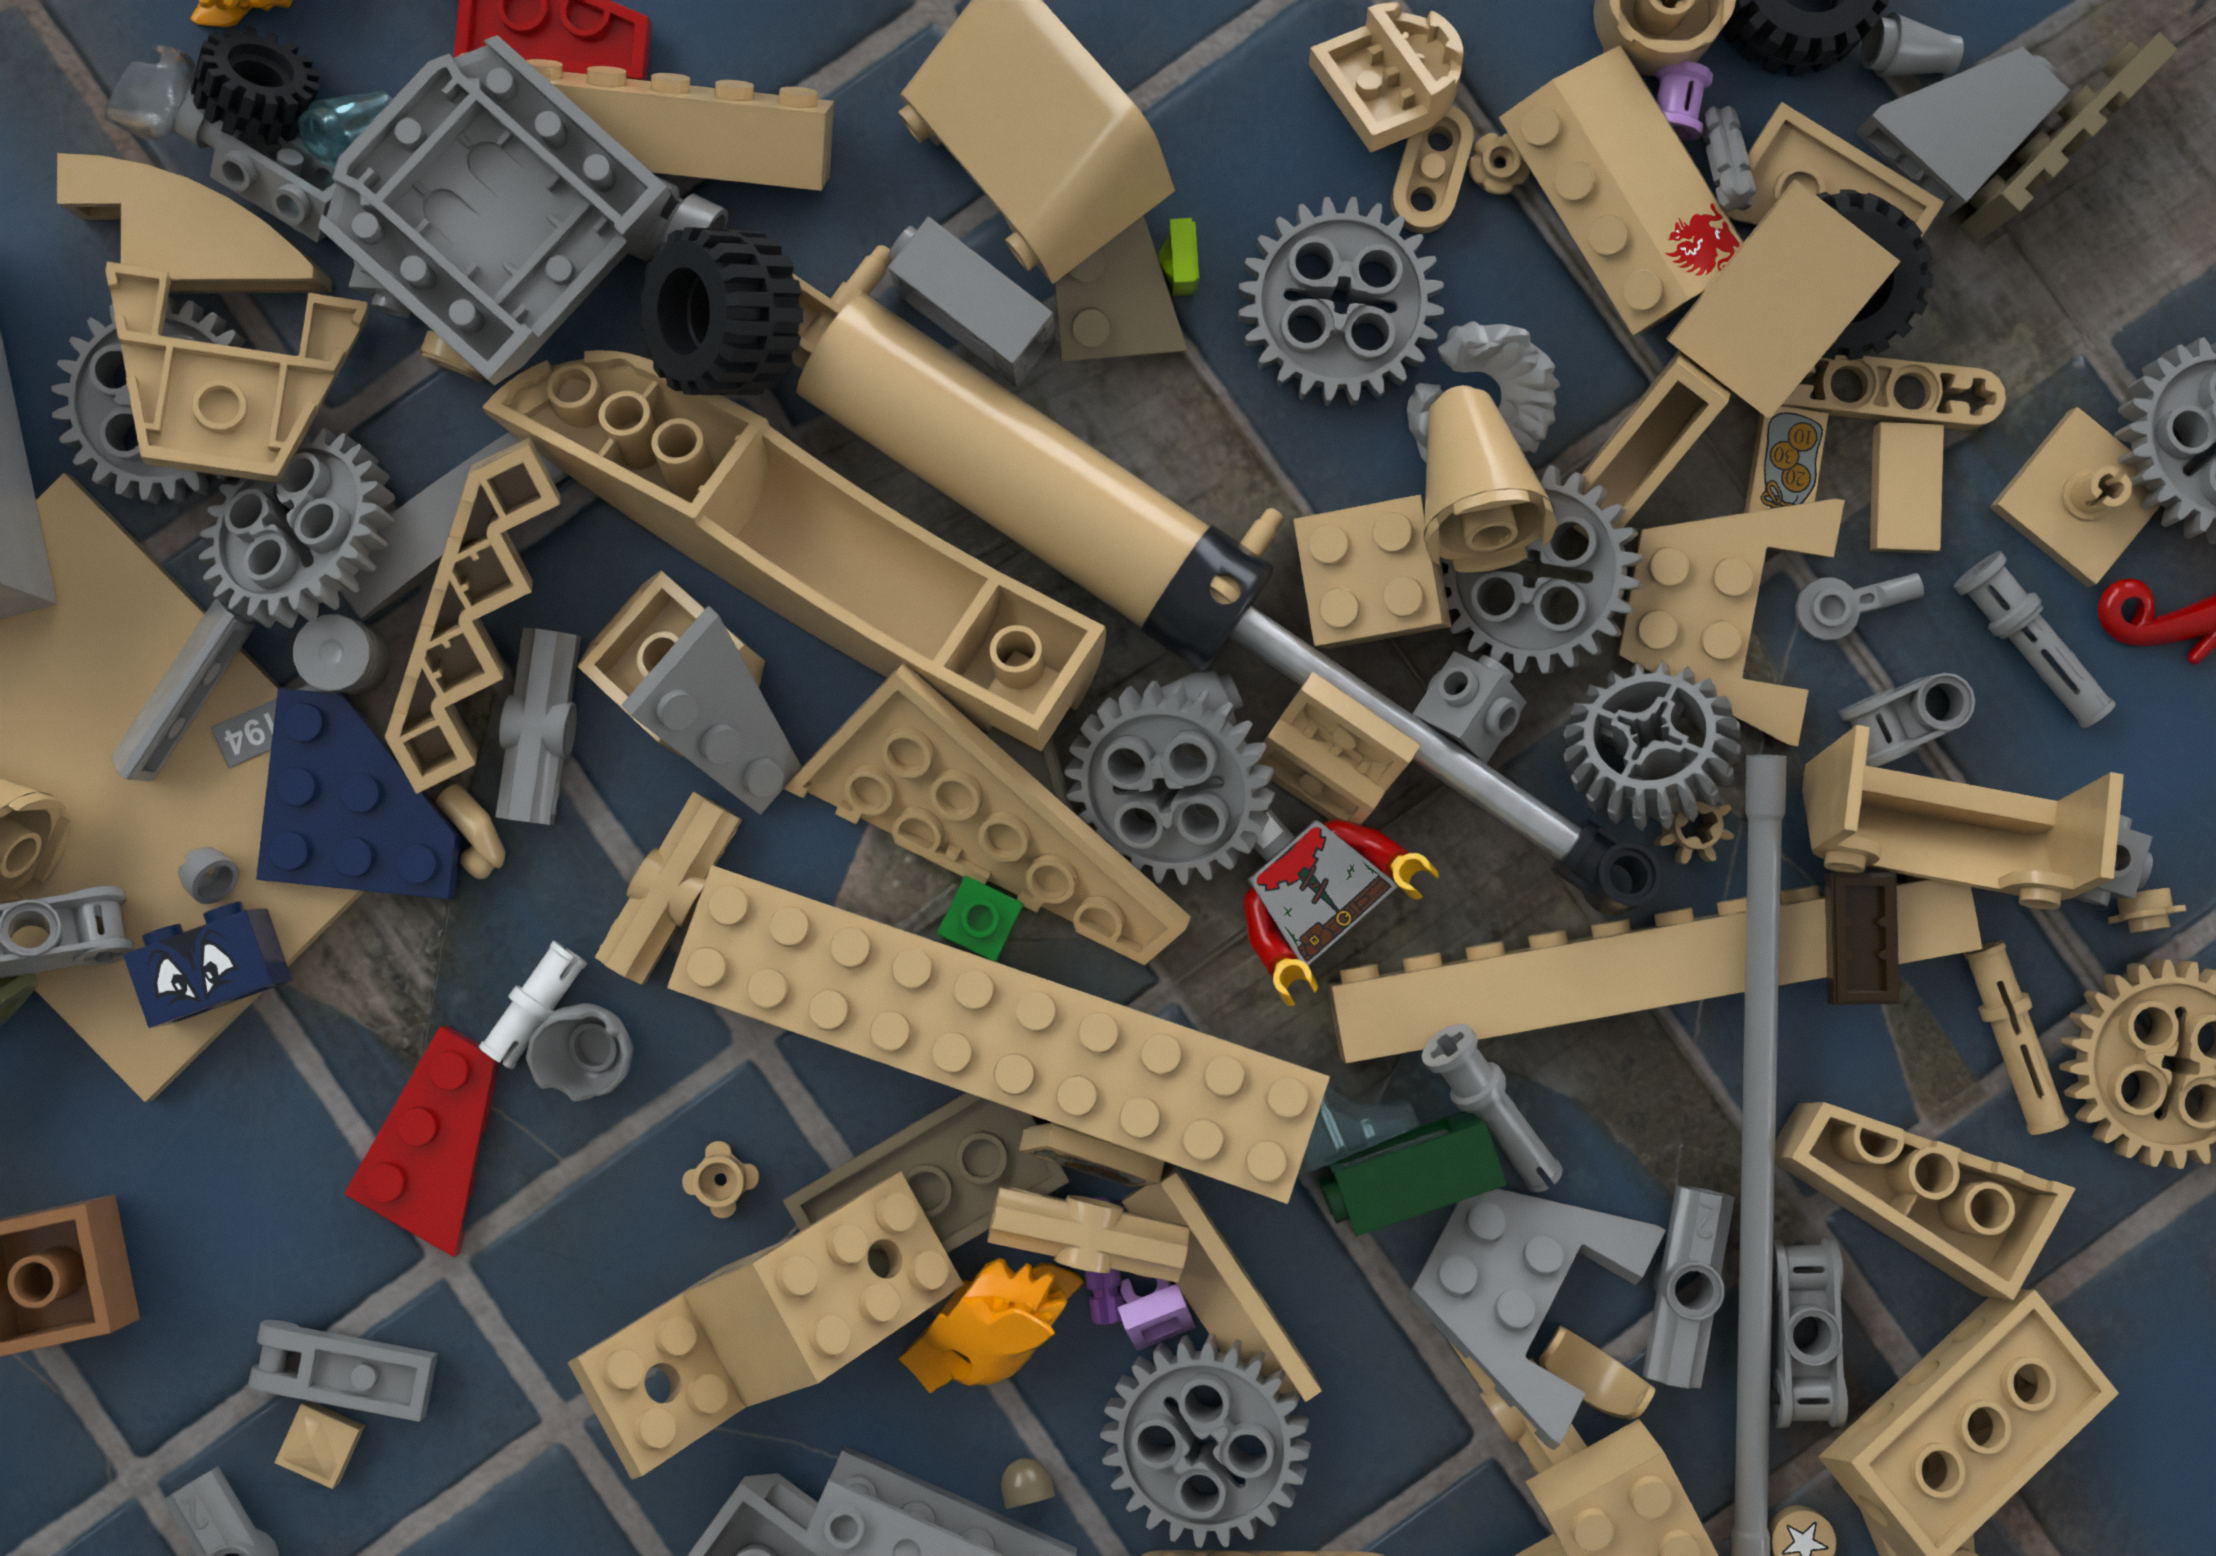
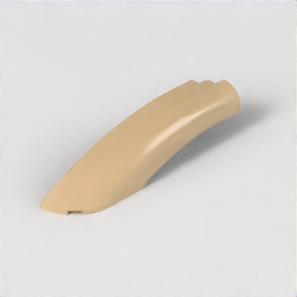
[482,350,1106,751]

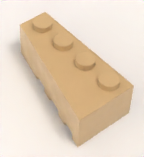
[1775,1102,2076,1301]

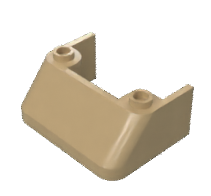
[1802,725,2124,909]

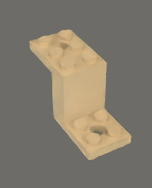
[567,1171,964,1480]

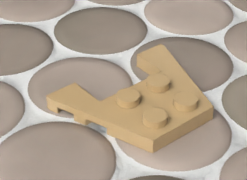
[105,262,369,483]
[1616,499,1845,746]

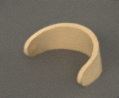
[1539,1326,1656,1420]

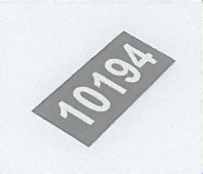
[211,684,321,768]

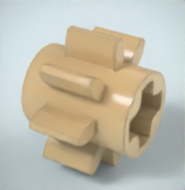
[1652,801,1734,864]

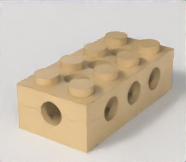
[1818,1289,2119,1556]

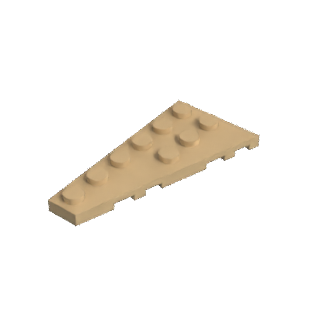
[783,662,1191,965]

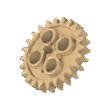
[2059,959,2216,1169]

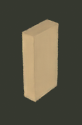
[1870,422,1944,554]

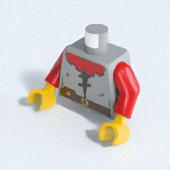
[1243,809,1439,1006]

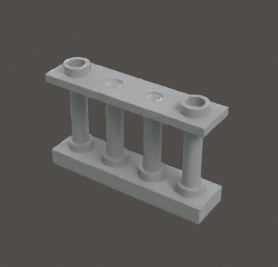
[801,1445,1077,1556]

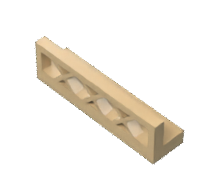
[1122,1164,1322,1402]

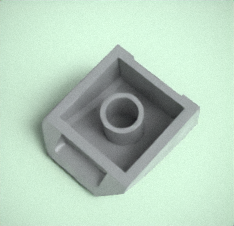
[686,1473,828,1556]

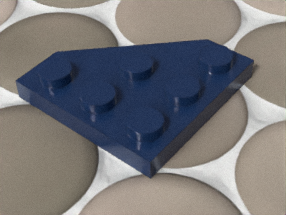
[256,688,461,899]

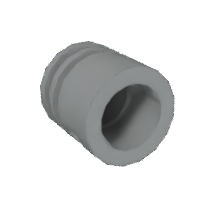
[293,614,391,696]

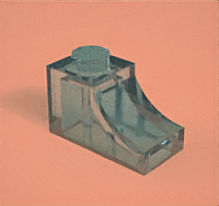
[1298,1069,1420,1176]

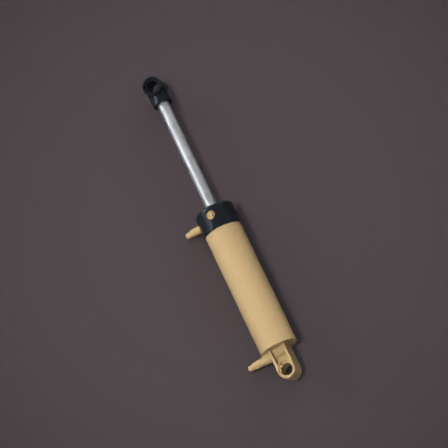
[792,245,1662,915]

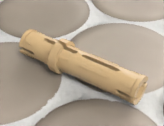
[1963,940,2070,1135]

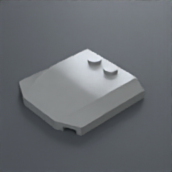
[318,35,671,386]

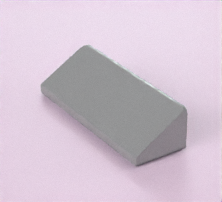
[112,599,255,782]

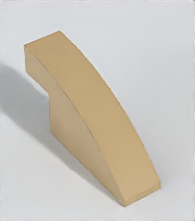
[57,153,332,294]
[1572,349,1732,539]

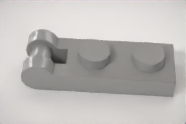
[248,1320,438,1422]

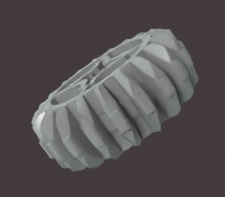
[1564,659,1742,832]

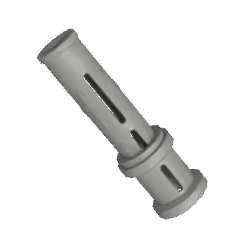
[1953,551,2116,728]
[1422,1024,1563,1193]

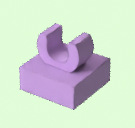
[1117,1278,1196,1351]

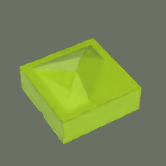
[1158,218,1199,297]

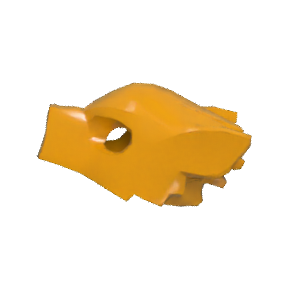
[898,1258,1085,1393]

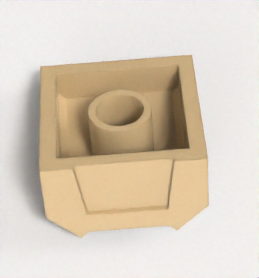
[577,570,765,757]

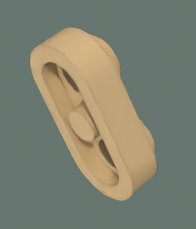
[1390,105,1474,233]

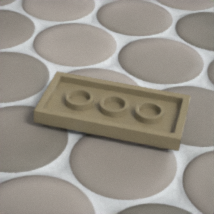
[783,1092,1070,1278]

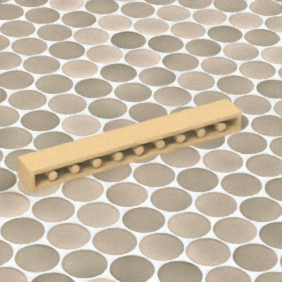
[1327,875,1983,1063]

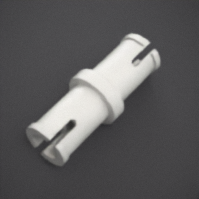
[479,941,588,1069]

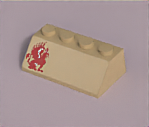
[1498,45,1743,336]

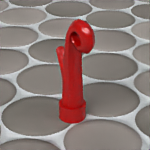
[2098,578,2216,665]

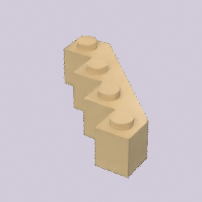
[385,437,560,794]

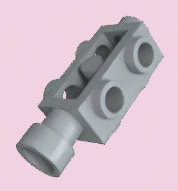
[174,94,341,243]

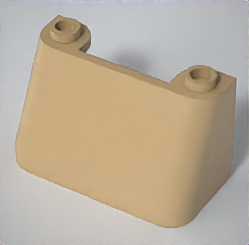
[897,0,1175,285]

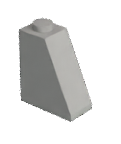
[1854,47,2070,218]

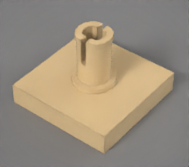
[1989,407,2161,587]

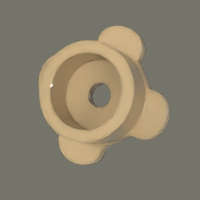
[2108,888,2187,933]
[682,1141,760,1218]

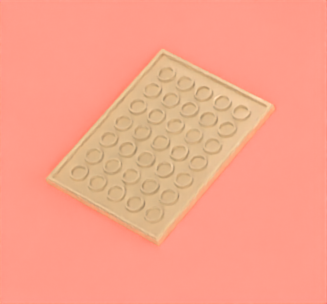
[0,473,365,1102]

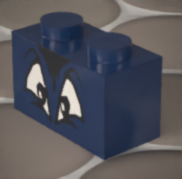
[123,901,293,1028]

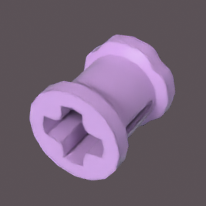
[1655,61,1713,141]

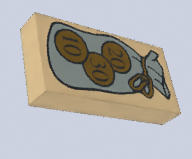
[1744,406,1829,513]
[1019,1122,1165,1187]

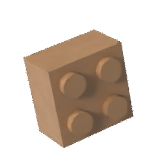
[0,1194,140,1357]

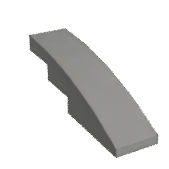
[339,432,569,622]

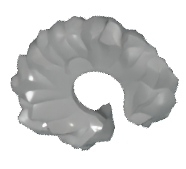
[1407,321,1560,464]

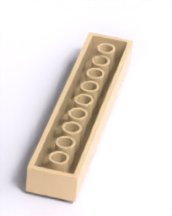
[667,865,1330,1204]

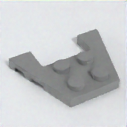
[1408,1189,1666,1450]

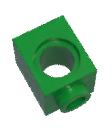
[937,875,1024,962]

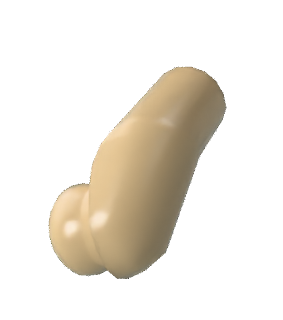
[436,784,506,879]

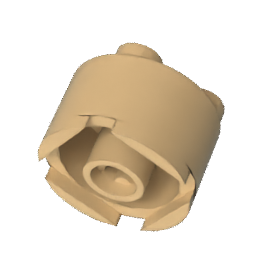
[1593,0,1736,76]

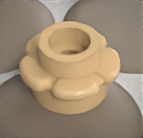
[1468,133,1531,195]

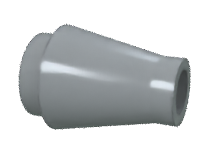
[1861,12,1964,77]

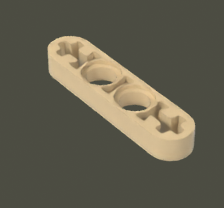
[1781,355,2006,430]

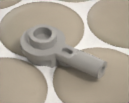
[1795,573,1924,641]

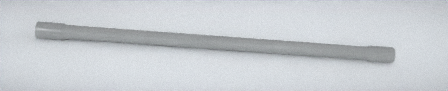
[1730,754,1787,1556]

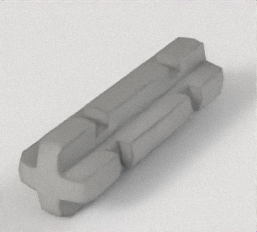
[1702,106,1757,211]

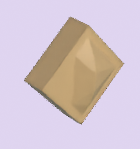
[274,1400,365,1489]

